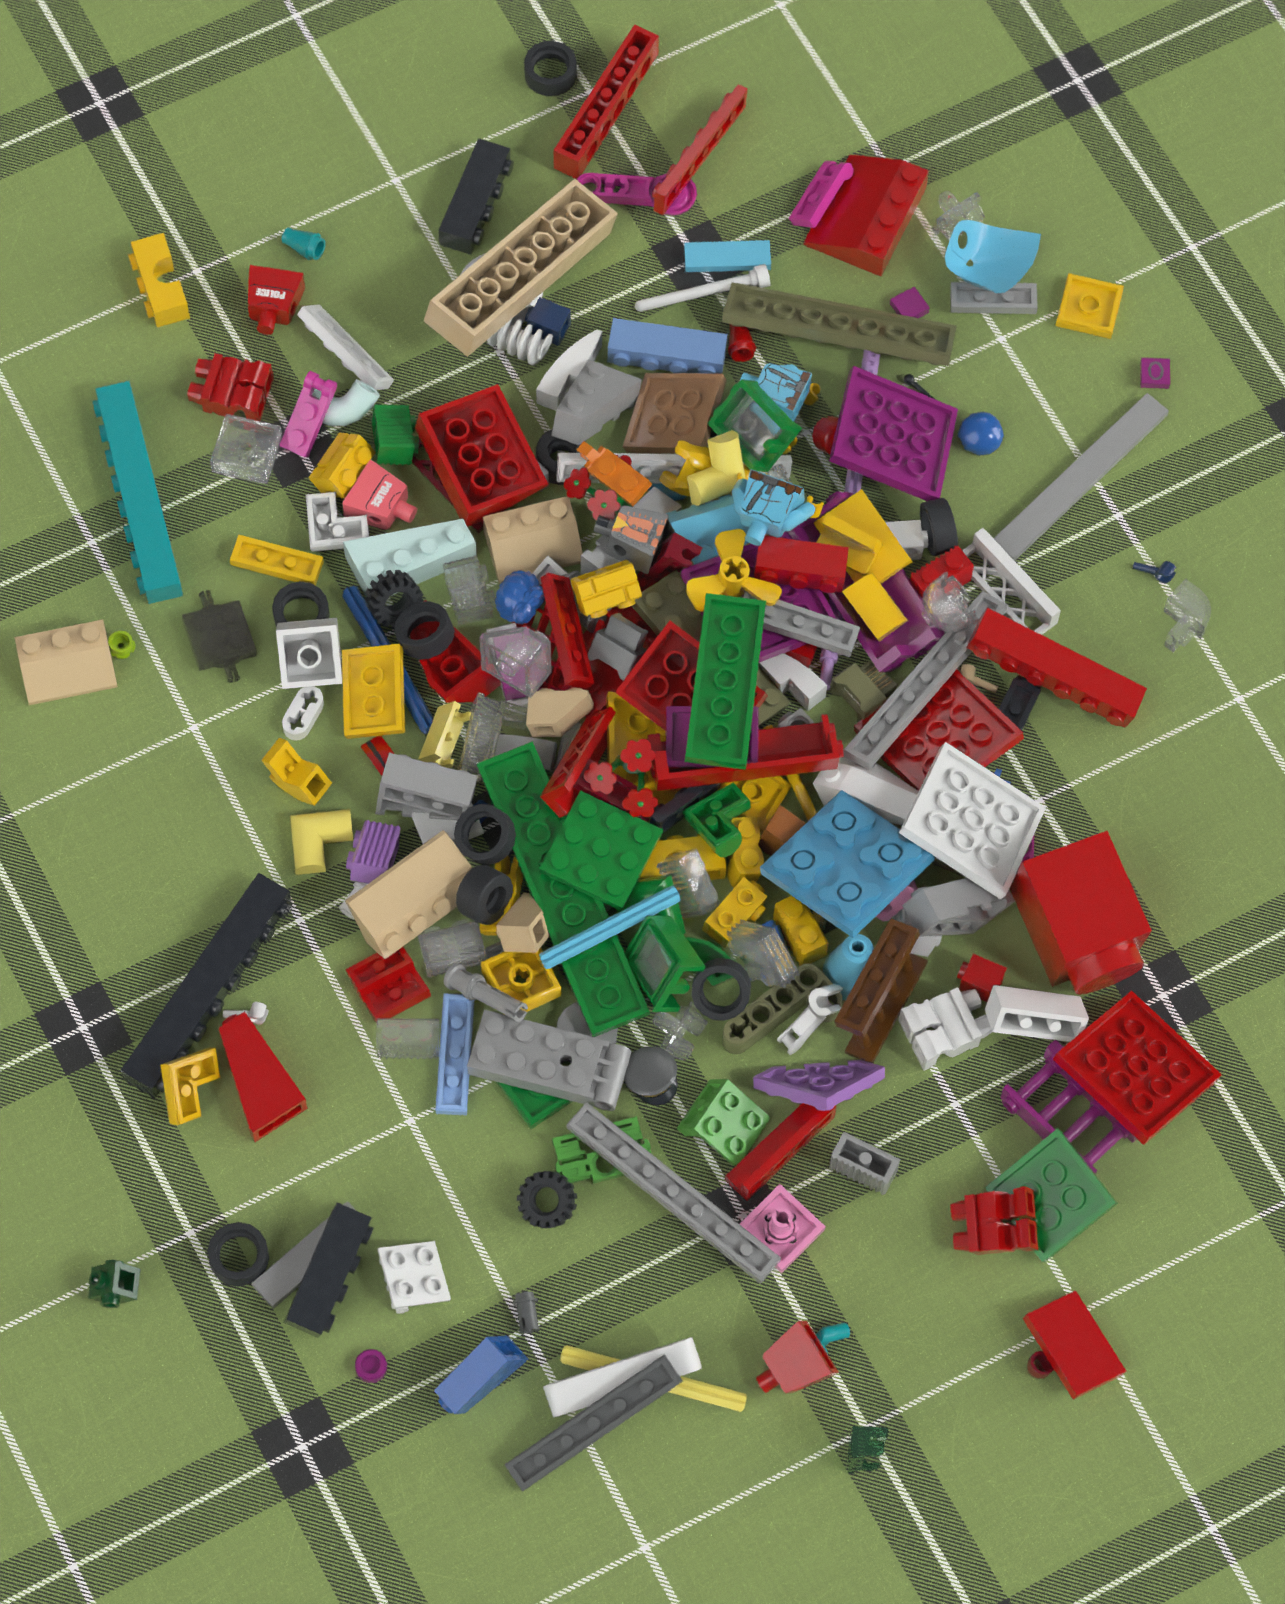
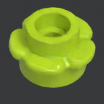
[108,631,136,659]

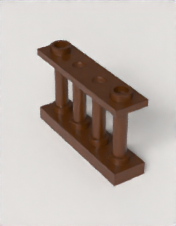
[834,918,928,1063]

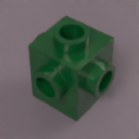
[88,1260,140,1308]

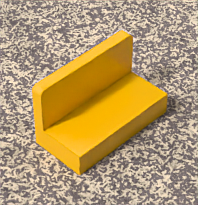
[816,513,882,575]

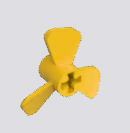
[686,529,782,612]

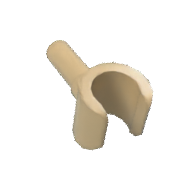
[959,664,998,693]

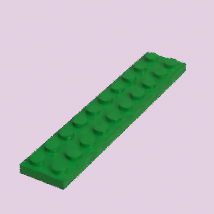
[476,741,650,1037]

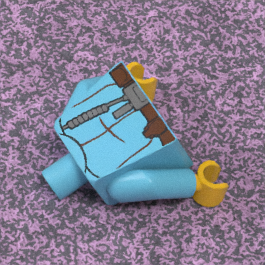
[740,363,820,455]
[731,469,824,546]

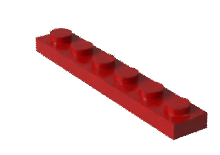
[652,84,748,215]

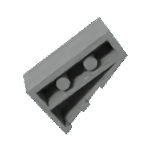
[552,359,642,446]
[375,753,478,821]
[902,878,1015,937]

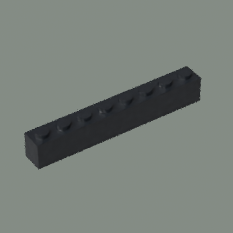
[120,873,292,1099]

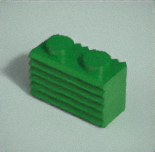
[371,405,419,466]

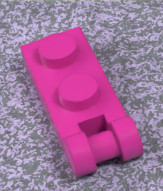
[789,161,853,228]
[279,371,337,458]

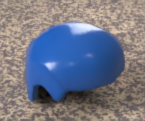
[957,411,1004,456]

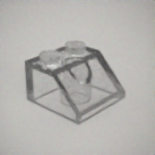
[480,626,552,698]

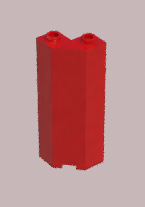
[647,714,844,791]

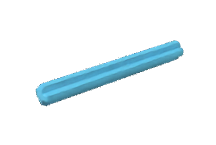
[539,886,681,969]

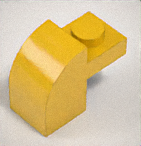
[261,738,332,806]

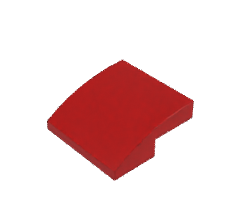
[345,947,431,1025]

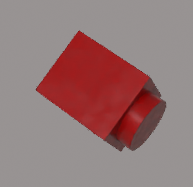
[1009,831,1152,995]

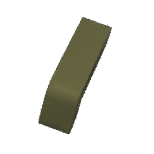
[722,963,842,1054]

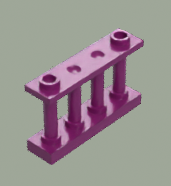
[1000,1039,1137,1175]

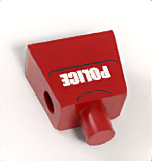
[248,265,305,335]

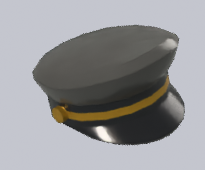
[624,1046,678,1105]

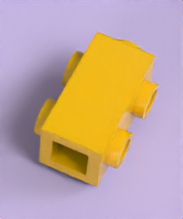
[702,877,767,949]

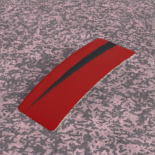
[361,736,395,776]

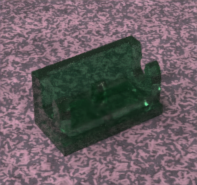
[848,1426,888,1474]

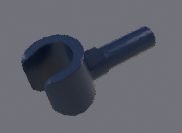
[1133,561,1176,584]

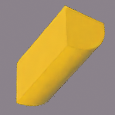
[842,573,908,642]

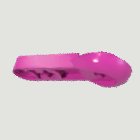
[577,173,697,216]

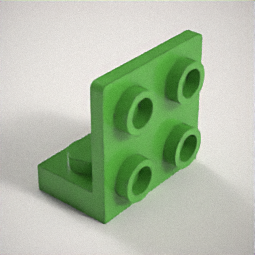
[676,1079,770,1166]

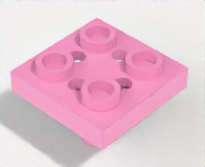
[740,1184,826,1273]

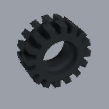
[365,570,424,628]
[517,1171,577,1228]

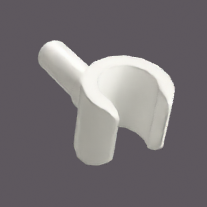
[223,1002,269,1025]

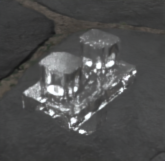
[931,191,985,241]
[652,1001,708,1061]

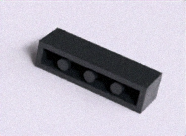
[438,138,514,255]
[283,1202,374,1338]

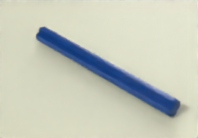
[342,586,434,735]

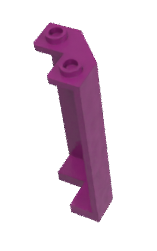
[788,491,945,672]

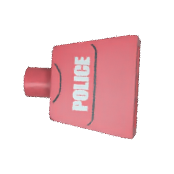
[342,460,417,530]

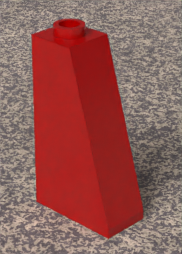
[219,1011,308,1142]

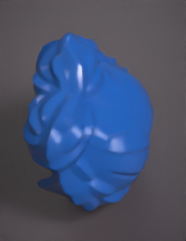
[495,570,545,624]

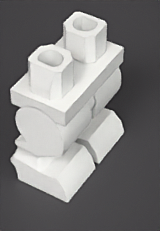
[898,988,992,1071]

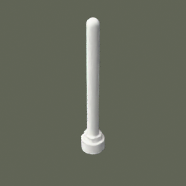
[635,264,770,312]

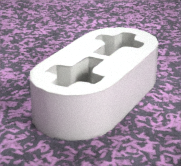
[282,686,324,741]

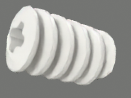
[487,319,553,366]

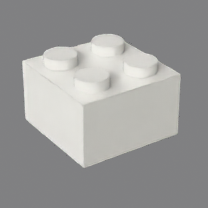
[276,618,343,689]

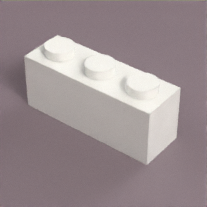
[985,985,1089,1042]

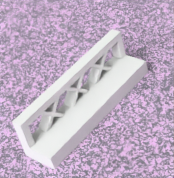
[962,528,1061,635]

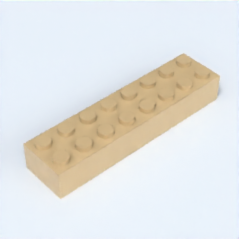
[424,179,618,357]

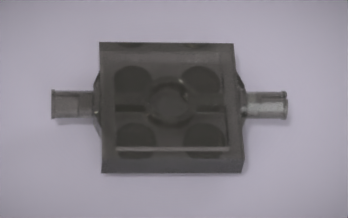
[182,590,257,683]

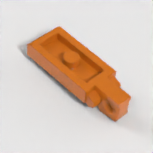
[576,441,652,507]

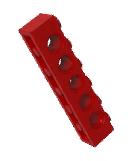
[553,24,659,179]

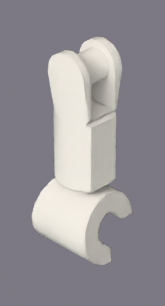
[777,984,843,1055]

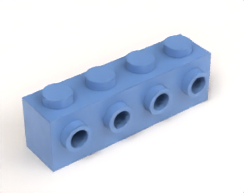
[608,318,727,374]

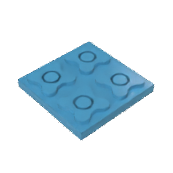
[760,790,935,938]

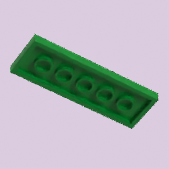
[685,593,766,770]

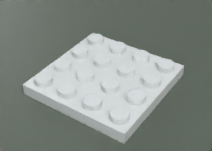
[899,742,1046,899]

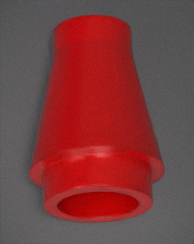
[728,324,756,362]

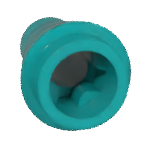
[281,227,326,260]

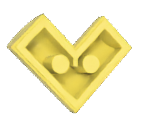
[687,430,746,506]
[290,809,354,875]

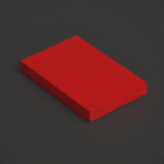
[1022,1290,1126,1400]

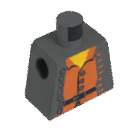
[594,505,669,574]

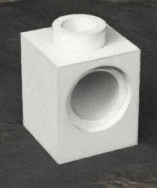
[885,520,928,560]

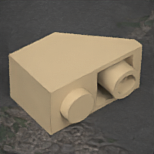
[526,688,594,737]
[496,893,549,953]

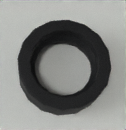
[524,40,577,96]
[920,498,958,556]
[272,581,330,628]
[394,601,454,660]
[454,804,516,865]
[691,958,751,1021]
[207,1222,269,1287]

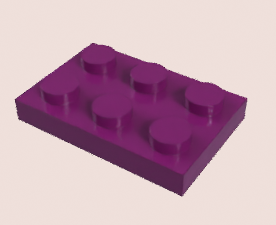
[666,706,759,768]

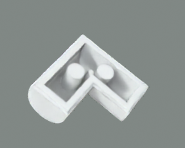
[306,492,369,552]

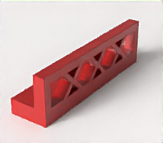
[540,706,616,817]
[725,1103,837,1201]

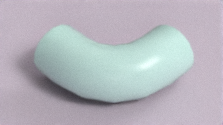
[312,379,380,426]

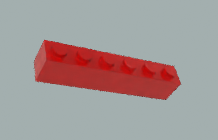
[966,607,1147,728]

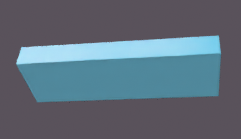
[684,240,771,272]

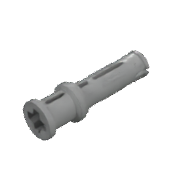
[444,963,528,1022]

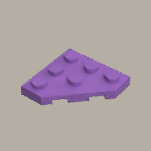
[753,1060,885,1111]

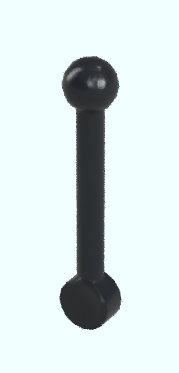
[903,374,936,400]

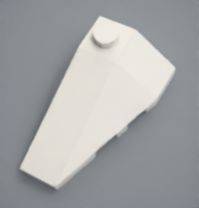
[813,757,919,825]

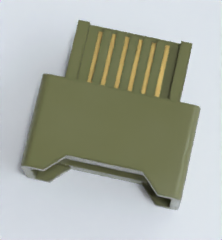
[829,660,898,722]

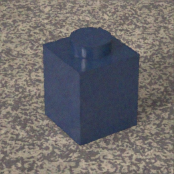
[525,297,571,346]

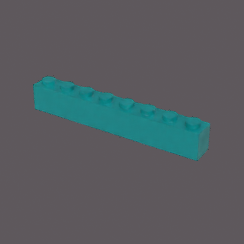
[92,381,183,604]

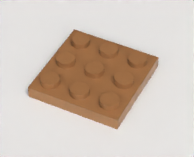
[622,373,727,454]

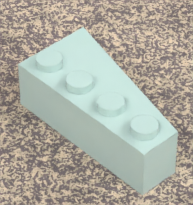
[343,519,477,597]

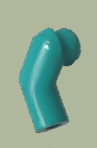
[816,1322,850,1354]

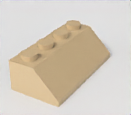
[345,830,472,959]

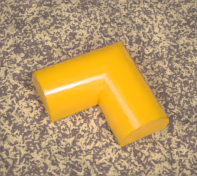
[160,1047,220,1125]

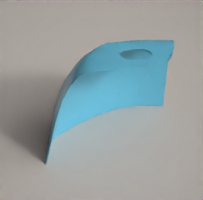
[945,220,1041,293]

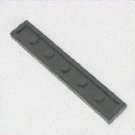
[504,1354,683,1492]

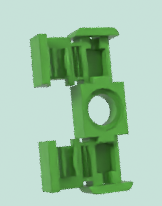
[552,1116,651,1184]

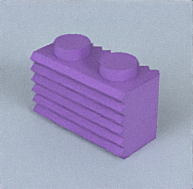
[346,820,400,884]

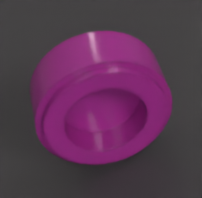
[355,1349,387,1383]

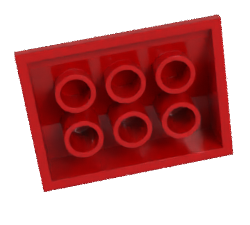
[803,154,929,277]
[415,384,548,527]
[615,620,768,731]

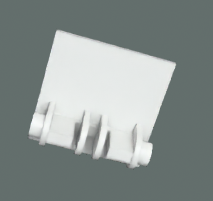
[377,1241,451,1314]

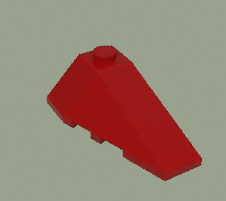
[410,600,501,703]

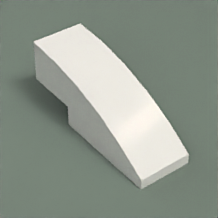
[536,329,602,411]
[759,653,827,711]

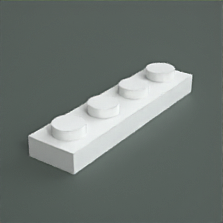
[297,304,394,390]

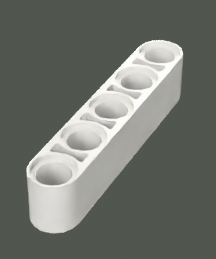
[543,1337,702,1417]

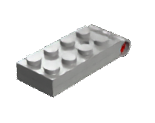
[467,1009,632,1111]

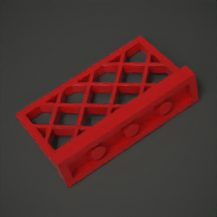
[512,573,595,691]

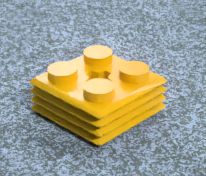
[481,947,561,1015]

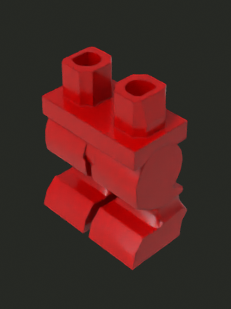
[187,353,274,426]
[950,1186,1038,1255]

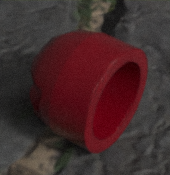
[1027,1351,1054,1379]

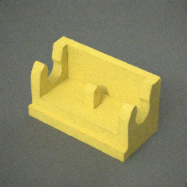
[418,701,472,768]

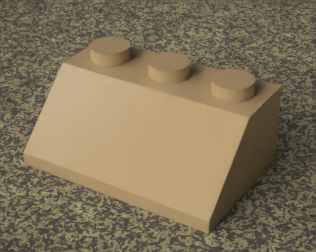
[483,496,583,583]
[14,619,118,705]

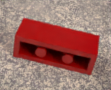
[754,535,849,593]

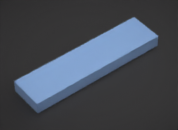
[435,993,474,1115]

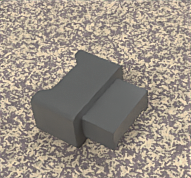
[587,613,649,680]

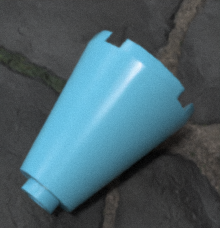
[823,934,874,1001]

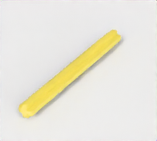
[560,1345,747,1412]

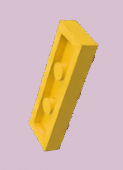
[230,535,324,586]

